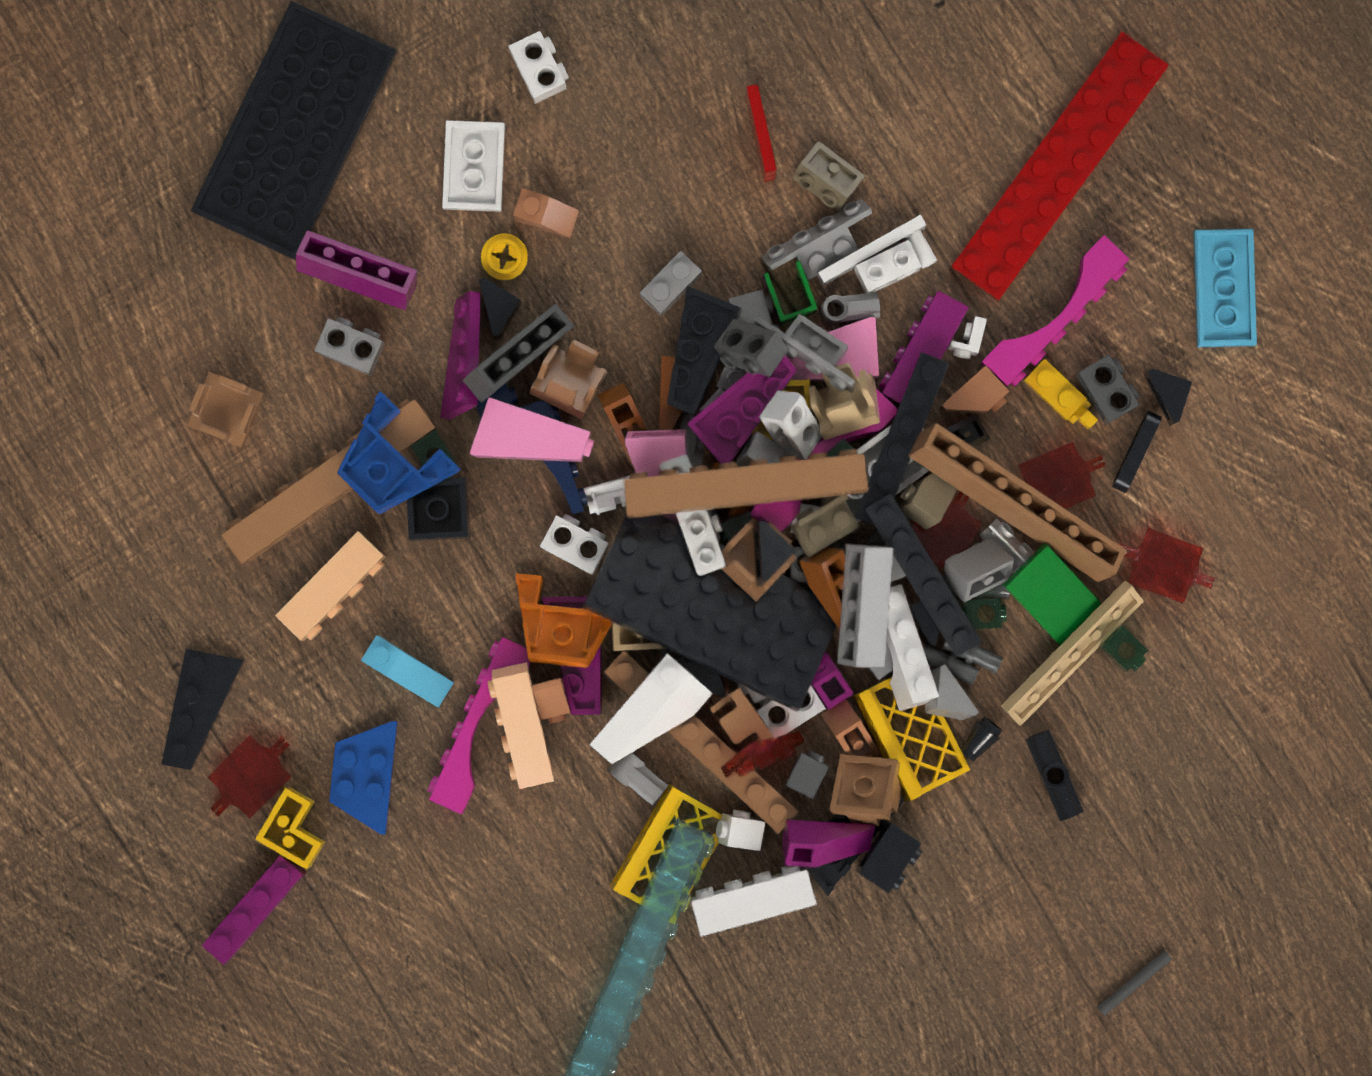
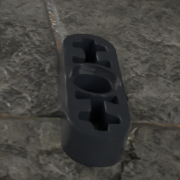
[1112,410,1162,493]

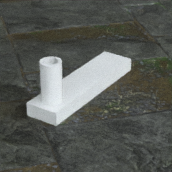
[817,215,938,286]

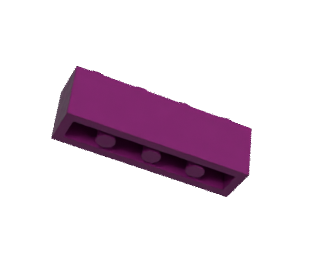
[296,230,417,311]
[879,291,969,406]
[201,855,307,965]

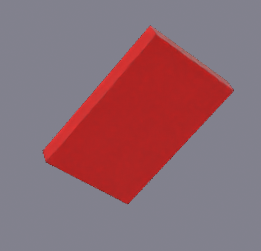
[745,84,777,182]

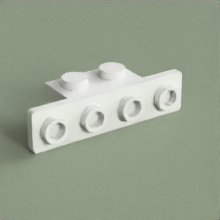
[659,455,726,576]

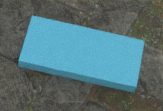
[1193,229,1257,348]

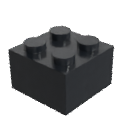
[407,478,471,542]
[856,821,922,893]

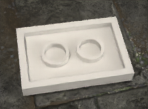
[442,121,505,212]

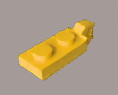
[1024,359,1098,430]

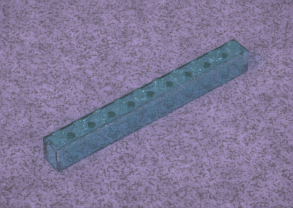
[564,818,715,1076]

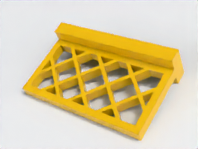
[853,677,970,802]
[609,783,722,923]

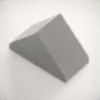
[925,664,979,720]

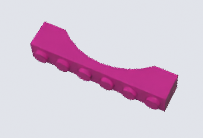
[979,235,1129,387]
[750,389,898,532]
[427,637,531,814]

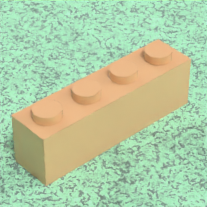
[275,531,386,641]
[488,662,554,789]

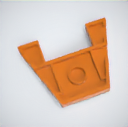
[515,573,612,668]

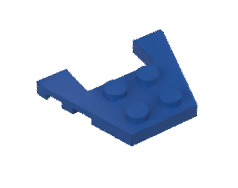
[337,391,460,515]

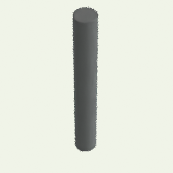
[1097,950,1172,1016]

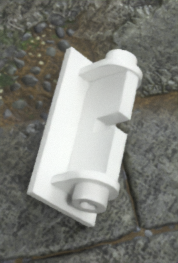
[584,476,630,515]
[979,518,1034,574]

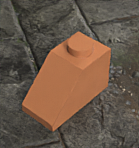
[513,188,579,239]
[940,366,1010,414]
[531,678,571,724]
[821,699,881,758]

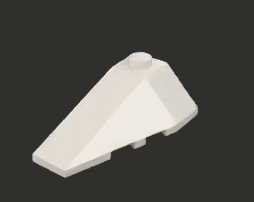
[590,654,713,764]

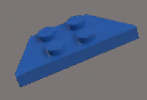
[329,721,398,835]

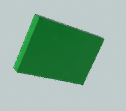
[1003,543,1102,646]

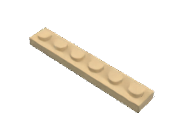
[1001,581,1144,726]

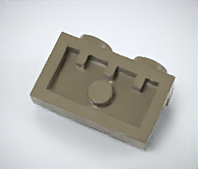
[792,141,865,212]
[790,495,860,557]

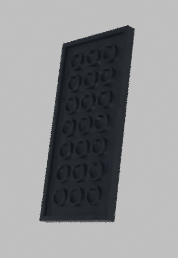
[191,1,398,261]
[583,514,837,712]

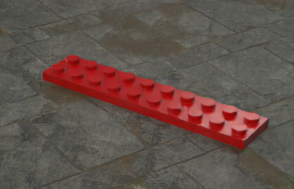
[951,31,1169,301]

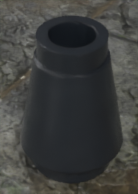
[961,716,1002,761]

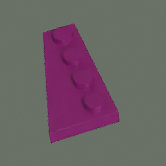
[440,291,480,420]
[687,356,797,464]
[542,596,602,715]

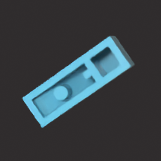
[361,635,454,708]

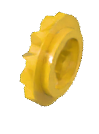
[481,234,528,280]

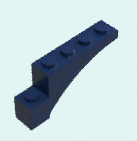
[476,383,588,515]

